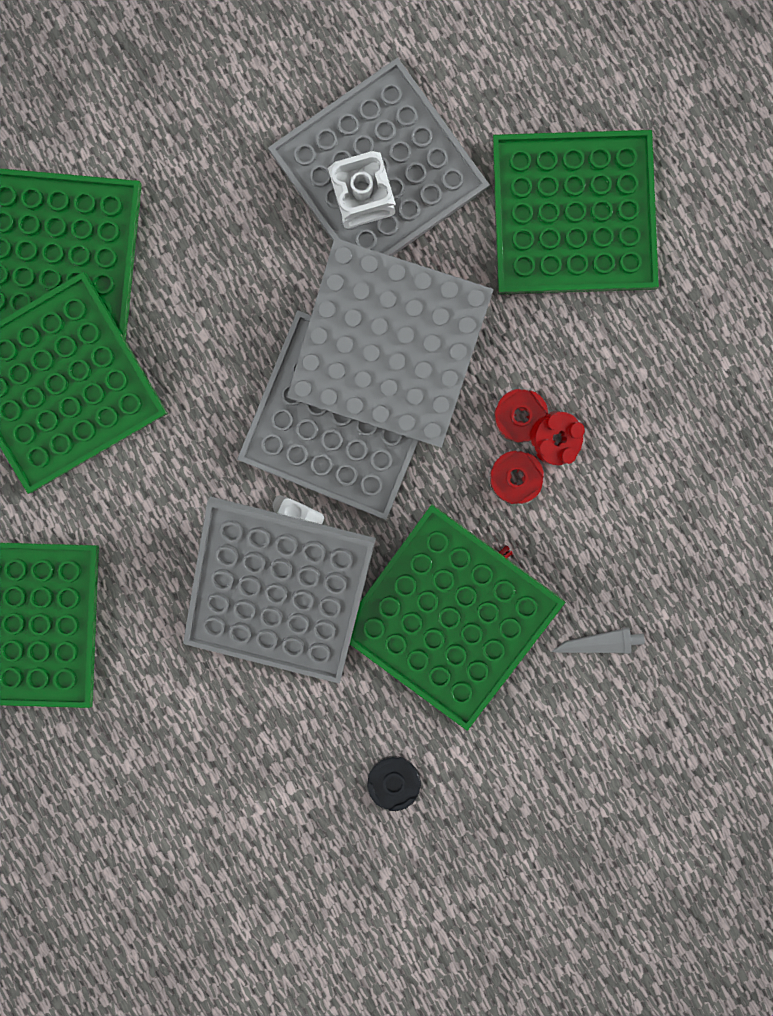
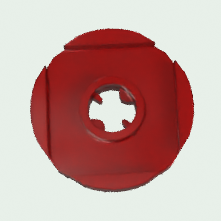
[494,389,548,443]
[531,411,585,465]
[490,451,544,504]

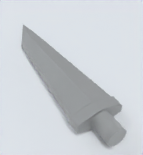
[552,627,645,654]

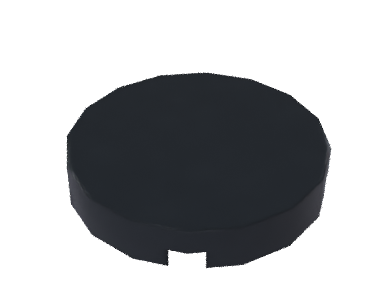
[367,756,421,811]

